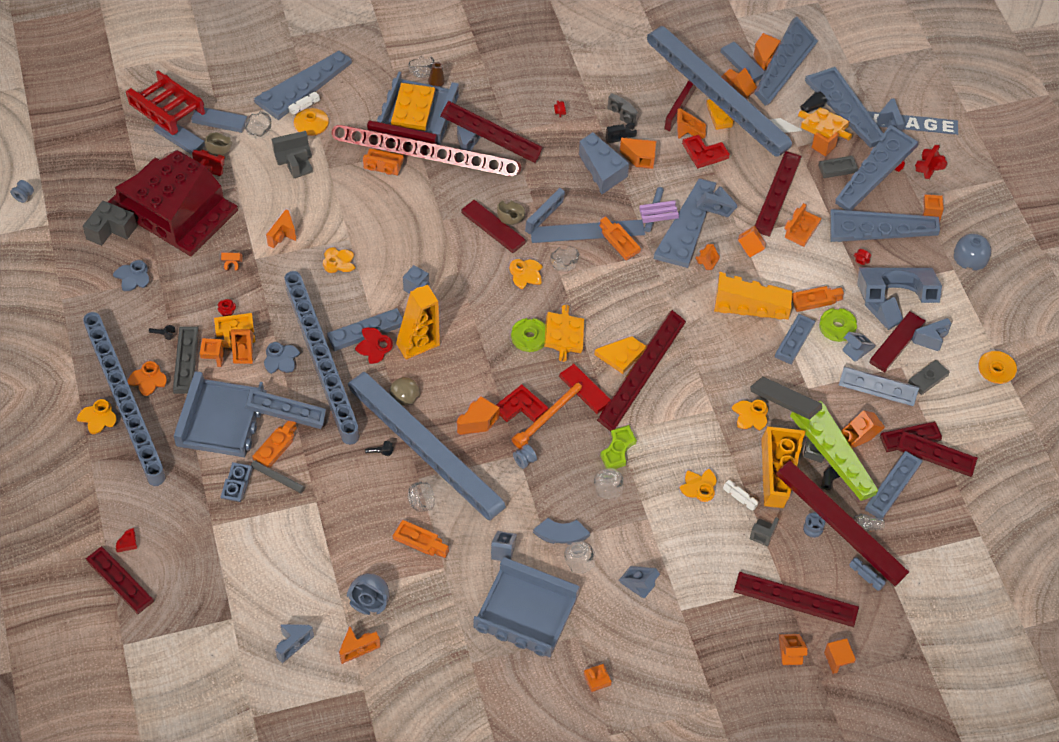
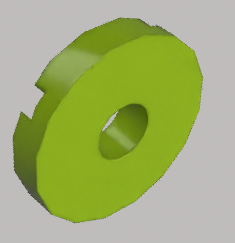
[819,308,857,342]
[511,318,545,352]

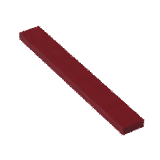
[597,310,686,432]
[775,460,909,587]

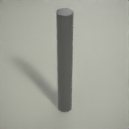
[251,460,305,494]

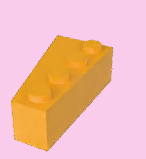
[396,285,440,360]
[761,426,805,508]

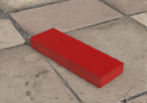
[559,364,610,414]

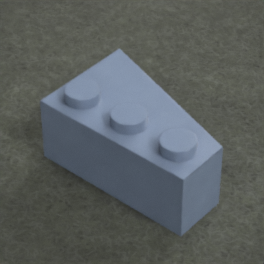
[579,132,629,195]

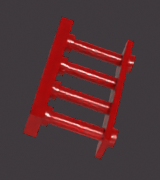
[125,70,205,135]

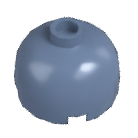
[954,234,991,270]
[346,573,390,615]

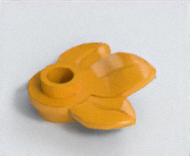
[323,247,356,273]
[509,259,542,289]
[77,399,116,435]
[731,400,768,431]
[679,469,717,502]

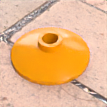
[294,108,329,136]
[978,351,1017,384]

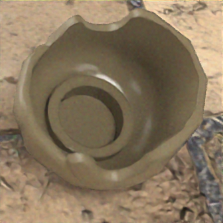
[205,132,232,156]
[497,200,525,225]
[390,377,420,406]

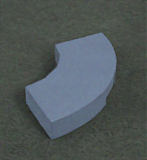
[533,518,590,545]

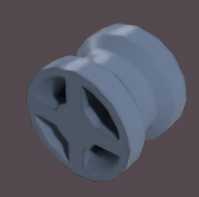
[10,180,34,203]
[513,444,537,469]
[803,512,825,538]

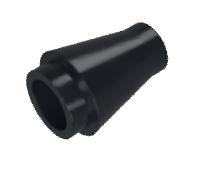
[800,91,827,113]

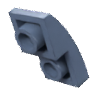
[221,462,253,502]

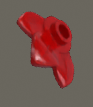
[355,327,393,364]

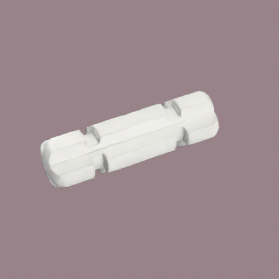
[288,92,320,115]
[723,480,759,511]

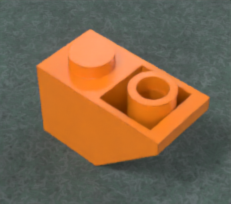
[754,33,781,71]
[620,138,656,169]
[457,396,499,435]
[841,410,885,449]

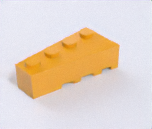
[714,272,792,320]

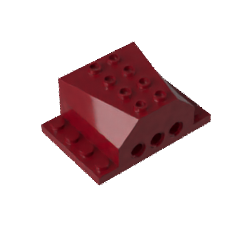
[108,150,238,257]

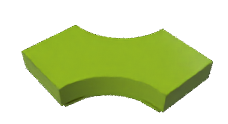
[600,425,637,471]

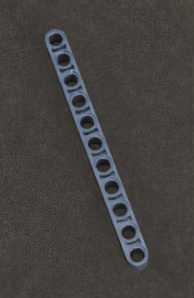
[647,26,792,157]
[284,271,359,445]
[83,312,165,486]
[348,372,506,521]

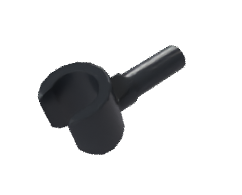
[149,325,175,340]
[365,441,394,456]

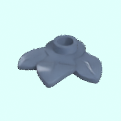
[113,260,149,291]
[264,342,300,374]

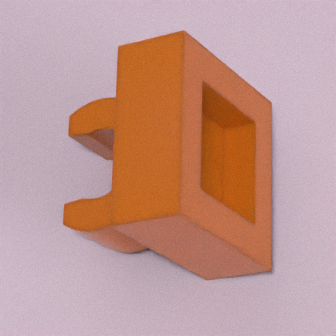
[695,244,720,270]
[221,252,243,271]
[584,664,612,692]

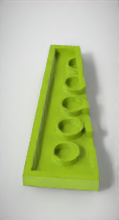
[790,401,878,501]

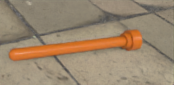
[512,383,582,450]

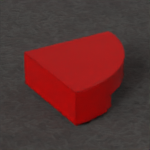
[116,528,137,553]

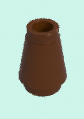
[428,62,445,87]

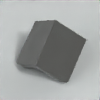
[286,149,313,179]
[749,517,779,547]

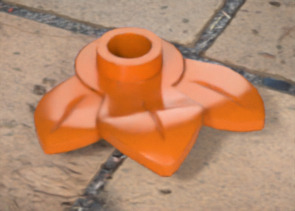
[128,361,167,396]

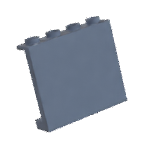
[377,71,459,145]
[174,371,267,458]
[473,557,580,658]

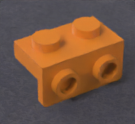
[363,148,404,176]
[784,203,822,247]

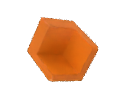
[811,132,839,157]
[922,195,944,223]
[738,226,766,257]
[200,338,224,367]
[824,638,856,674]

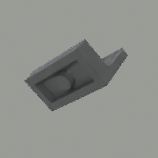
[271,131,312,165]

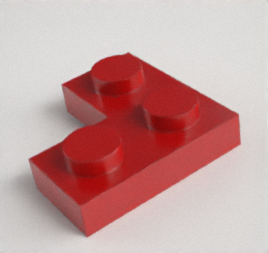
[682,134,730,169]
[496,384,549,422]

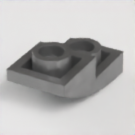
[607,93,638,126]

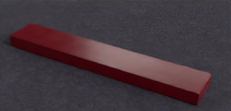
[440,100,543,163]
[754,151,802,237]
[734,572,859,627]

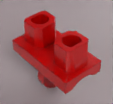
[915,145,948,179]
[192,150,225,176]

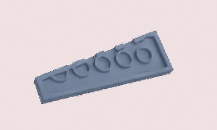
[754,17,818,106]
[254,51,352,120]
[805,67,883,148]
[835,125,918,211]
[653,179,716,268]
[830,209,940,242]

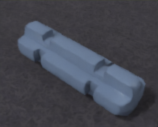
[849,557,886,591]

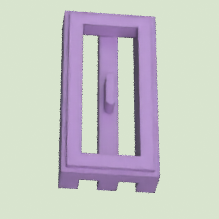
[639,201,679,223]

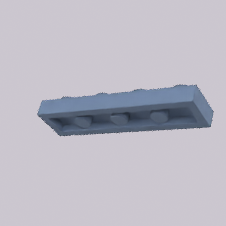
[327,308,403,352]
[839,366,919,406]
[245,389,326,429]
[865,451,922,520]

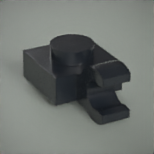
[606,123,637,144]

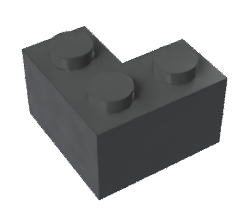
[83,200,137,246]

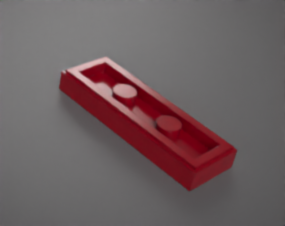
[880,421,942,453]

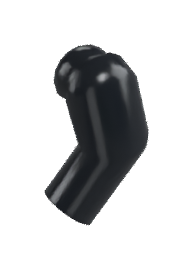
[821,467,840,490]

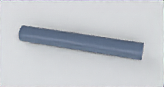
[644,187,664,232]

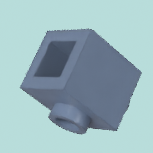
[403,265,430,294]

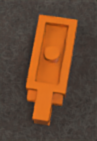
[599,216,641,261]
[792,286,844,312]
[252,421,297,468]
[393,520,449,558]

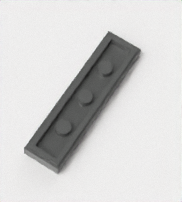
[173,327,199,394]
[750,376,822,420]

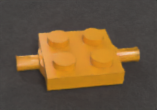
[798,107,852,141]
[544,305,584,362]

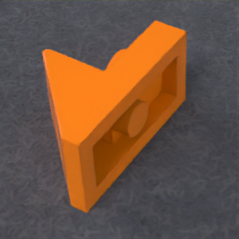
[721,68,757,99]
[677,108,706,139]
[266,209,296,248]
[231,329,254,364]
[339,627,381,664]
[779,634,807,665]

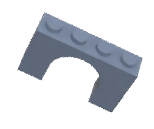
[857,268,942,303]

